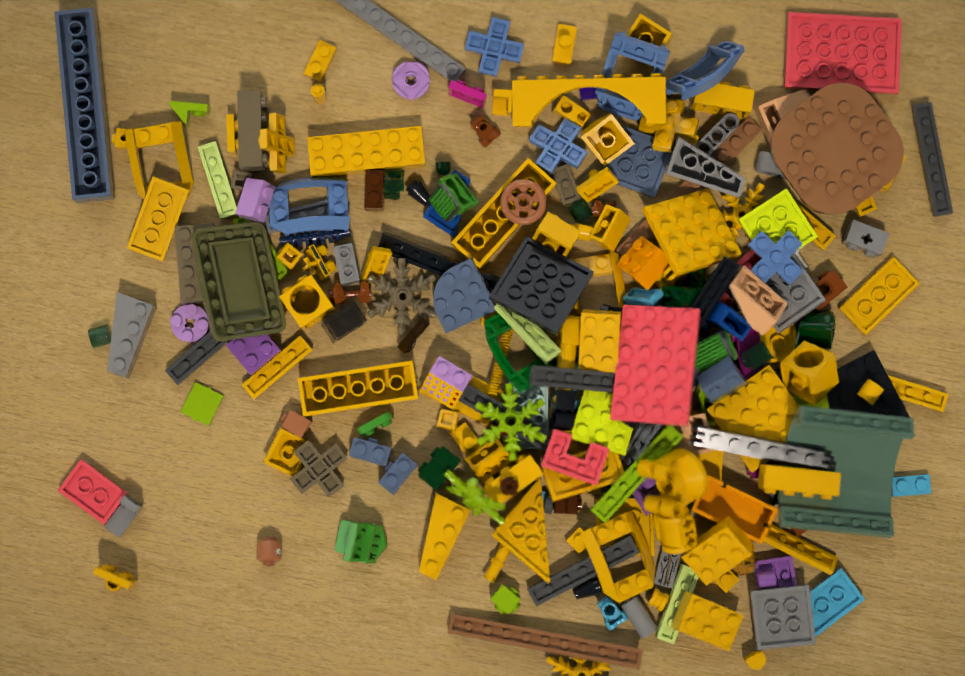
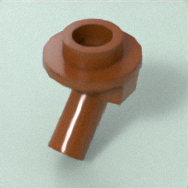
[591,200,617,218]

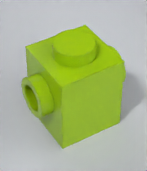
[490,584,521,615]

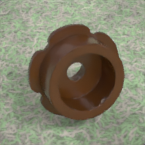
[499,477,519,496]

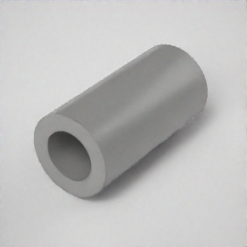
[621,595,658,639]

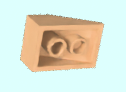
[730,265,788,336]

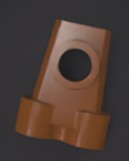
[470,114,501,147]

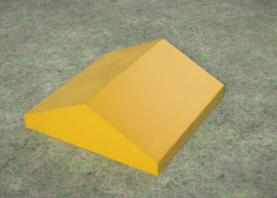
[263,428,313,476]

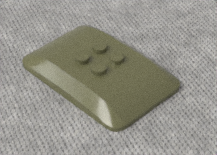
[191,222,286,341]

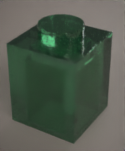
[741,341,773,371]

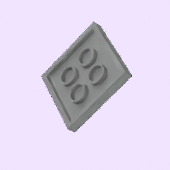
[765,254,827,334]
[750,585,816,650]

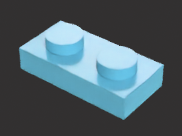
[891,474,931,497]

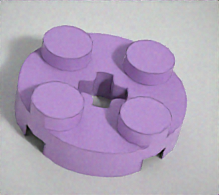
[392,62,430,101]
[170,304,209,343]

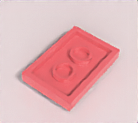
[57,459,128,525]

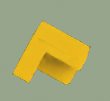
[492,89,512,116]

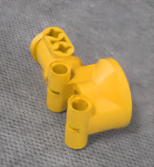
[637,448,708,554]

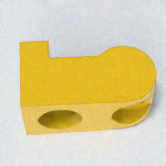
[552,95,591,128]

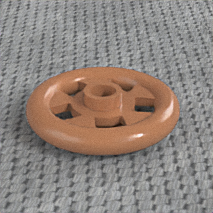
[500,179,547,225]

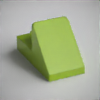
[169,101,210,128]

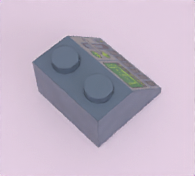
[696,356,748,404]

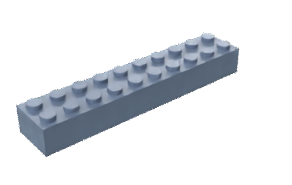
[54,7,115,203]

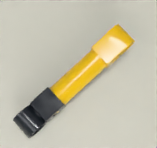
[550,315,581,431]

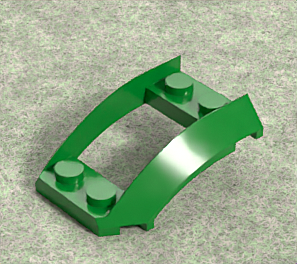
[484,313,557,394]

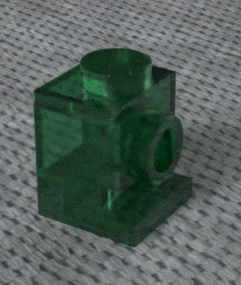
[384,169,405,200]

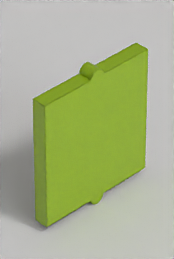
[180,382,224,426]

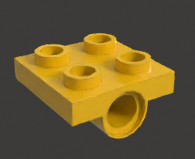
[93,563,138,591]

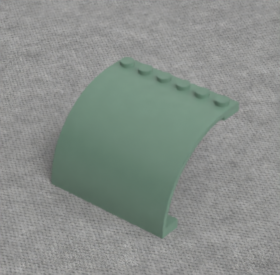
[778,406,915,538]

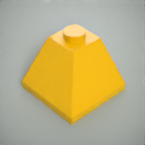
[581,113,635,166]

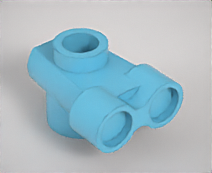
[597,596,628,630]

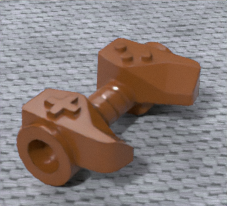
[329,280,372,305]

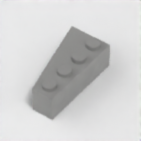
[665,136,746,198]
[107,292,157,379]

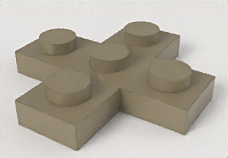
[290,440,348,497]

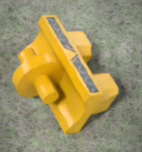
[302,244,336,281]

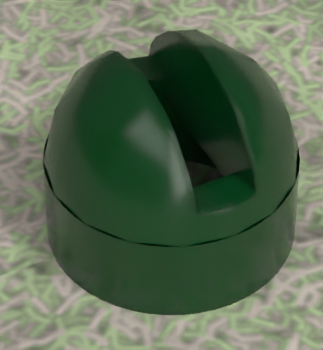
[436,162,451,176]

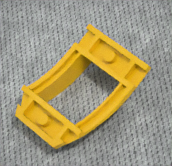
[124,122,194,200]
[569,251,627,321]
[579,511,655,603]

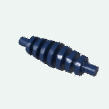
[279,228,351,247]

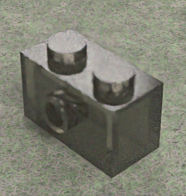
[321,301,367,344]

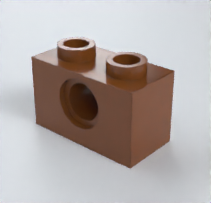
[813,270,848,312]

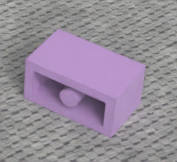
[235,178,275,223]

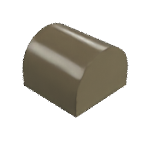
[231,170,254,191]

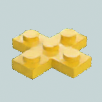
[639,98,699,153]
[259,113,295,174]

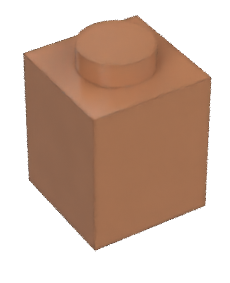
[281,410,312,438]

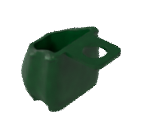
[661,268,705,308]
[795,310,836,349]

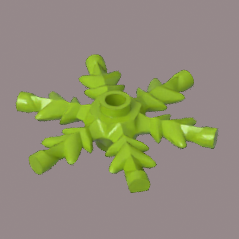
[475,383,547,461]
[444,469,506,525]

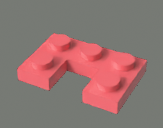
[541,429,609,486]

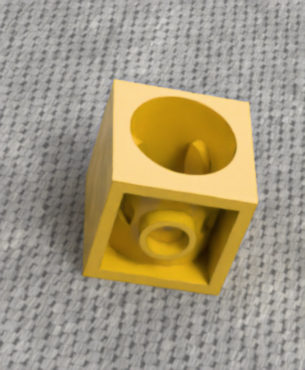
[279,275,336,332]
[780,341,839,405]

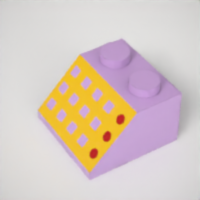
[420,356,473,410]

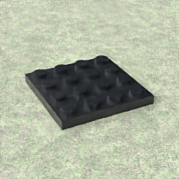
[489,236,594,336]
[827,350,910,418]

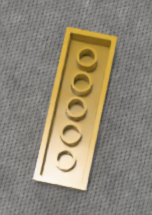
[307,126,426,177]
[451,158,557,270]
[298,360,419,417]

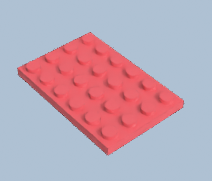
[784,12,902,95]
[610,305,701,427]

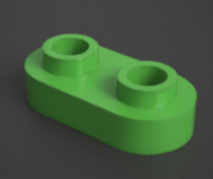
[357,411,394,438]

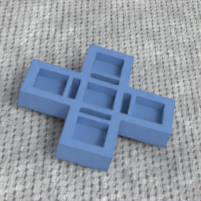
[465,17,524,77]
[529,118,588,175]
[747,231,803,285]

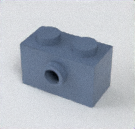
[349,437,392,467]
[378,453,418,495]

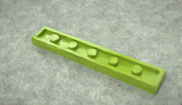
[590,425,684,523]

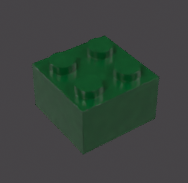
[418,446,461,491]

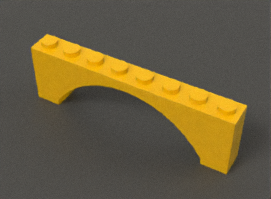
[512,73,667,127]

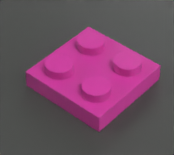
[448,80,487,109]

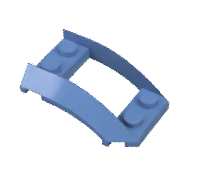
[595,31,670,121]
[667,41,744,101]
[268,177,350,236]

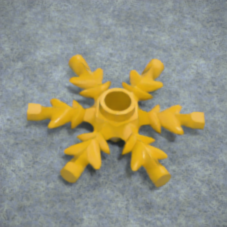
[720,183,765,244]
[546,655,611,676]

